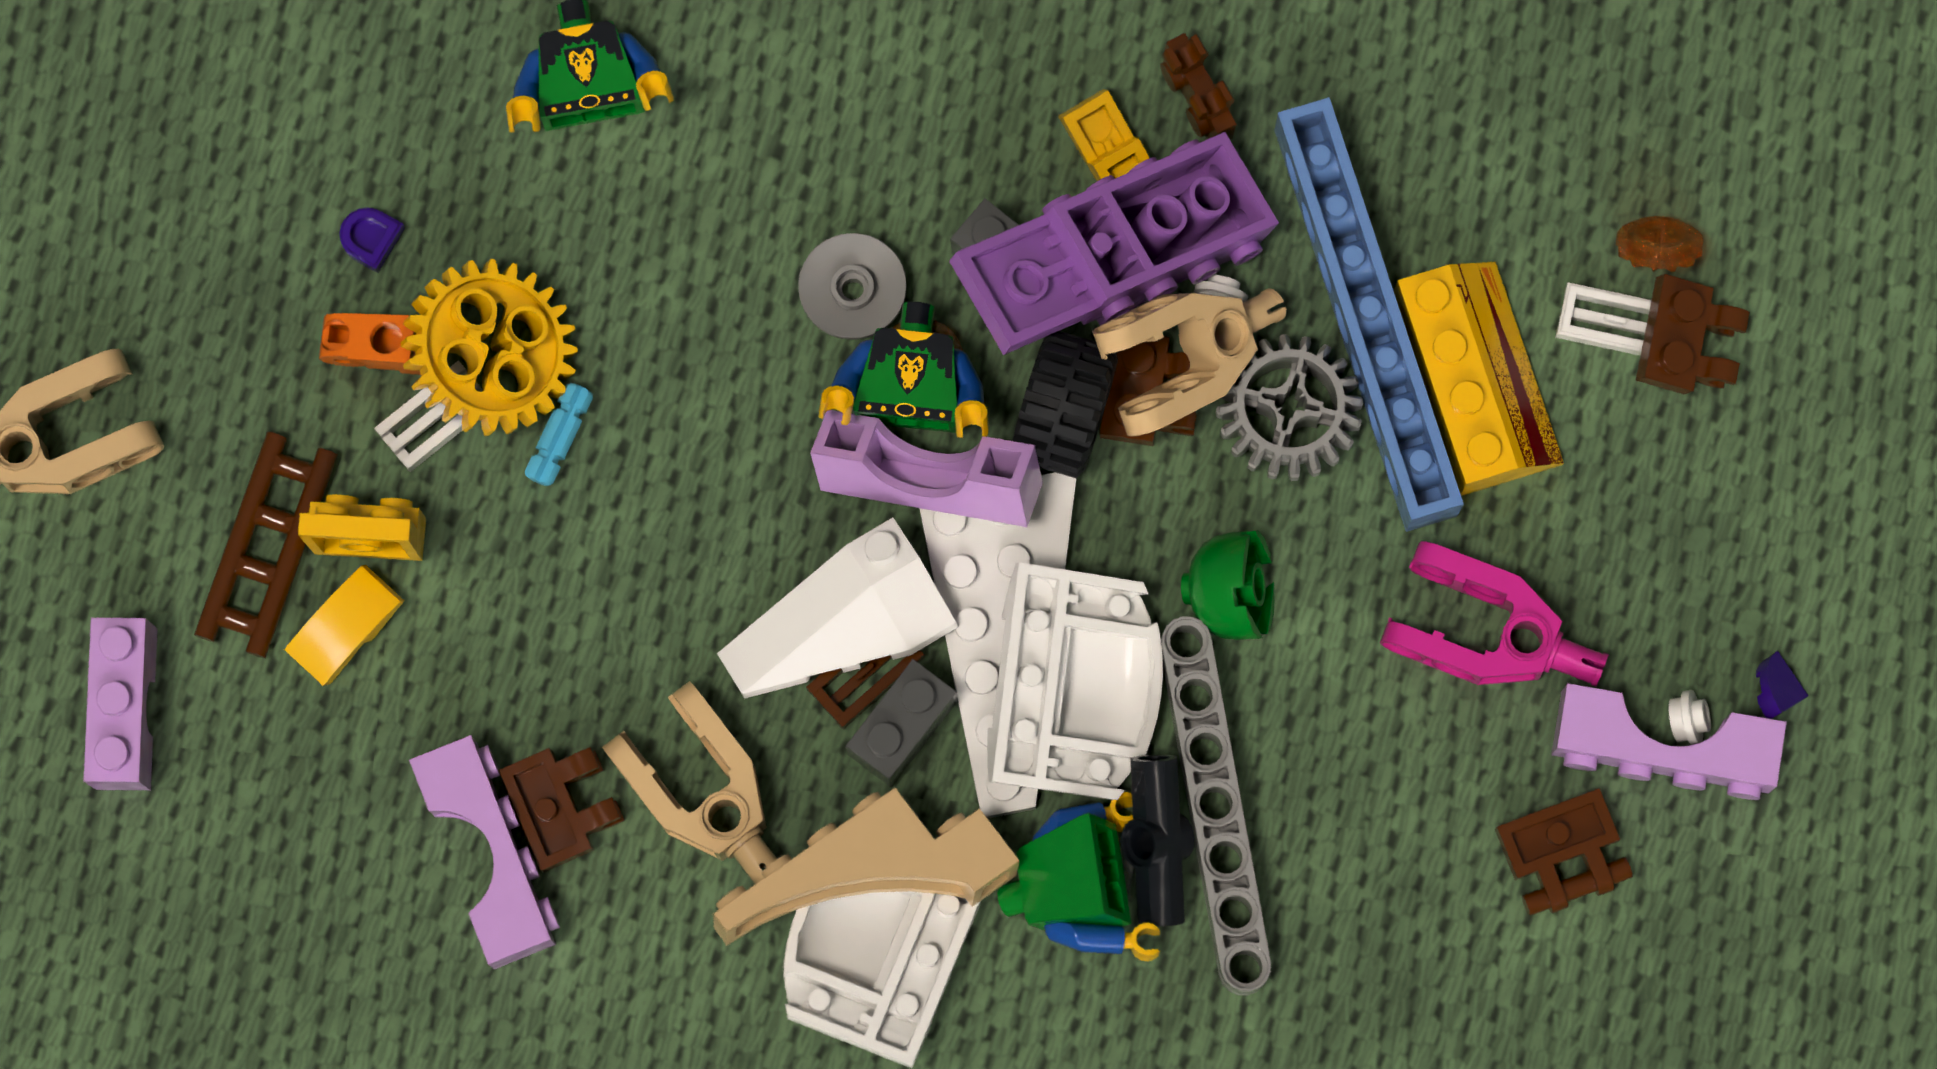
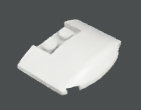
[987,562,1163,800]
[783,891,982,1068]

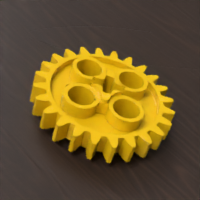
[401,259,578,436]

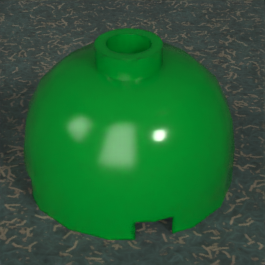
[1181,530,1275,640]

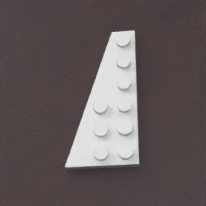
[919,472,1076,819]

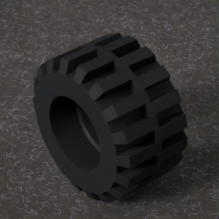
[1012,331,1118,479]

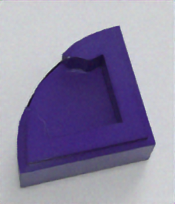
[1756,651,1808,719]

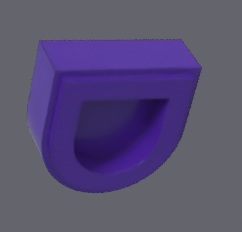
[340,208,405,273]

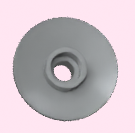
[798,233,906,340]

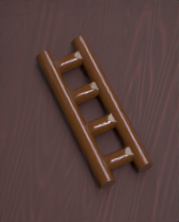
[194,432,338,659]

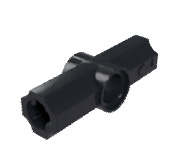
[1120,754,1195,926]

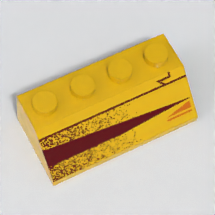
[1394,262,1564,496]

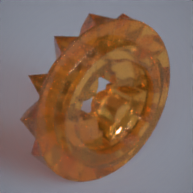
[1616,216,1704,272]

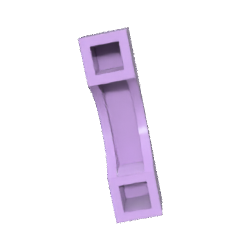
[810,410,1043,527]
[1551,683,1787,800]
[409,735,560,969]

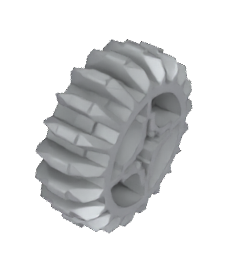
[1216,334,1363,481]

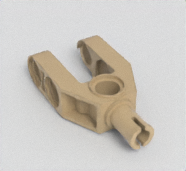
[1092,288,1286,436]
[0,349,164,494]
[602,681,777,884]

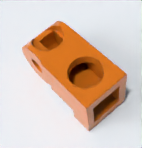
[319,313,421,375]

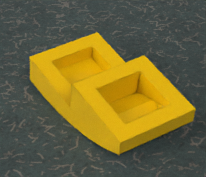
[1058,89,1150,181]
[284,564,405,686]

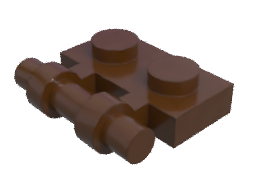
[1495,788,1633,916]

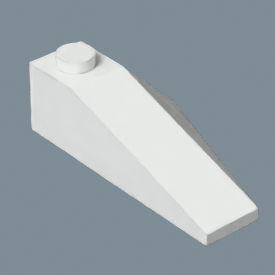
[717,517,958,699]

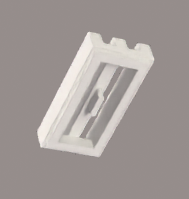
[1555,282,1651,355]
[374,360,482,472]

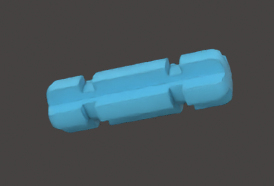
[525,383,593,486]

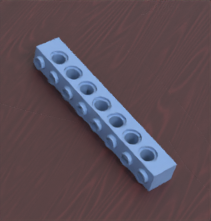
[1274,97,1464,532]

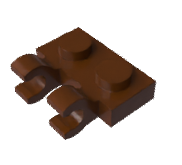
[1160,33,1237,140]
[1636,274,1750,395]
[1100,337,1197,446]
[499,747,625,872]

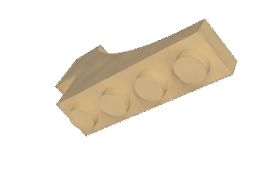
[713,788,1019,945]

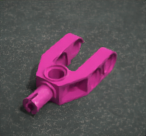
[1380,541,1609,687]

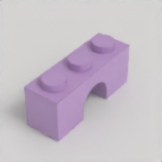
[84,618,157,790]

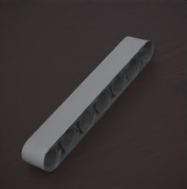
[1161,616,1271,996]

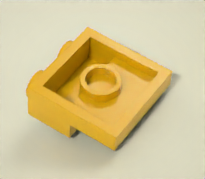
[298,494,426,561]

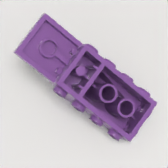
[949,132,1279,355]

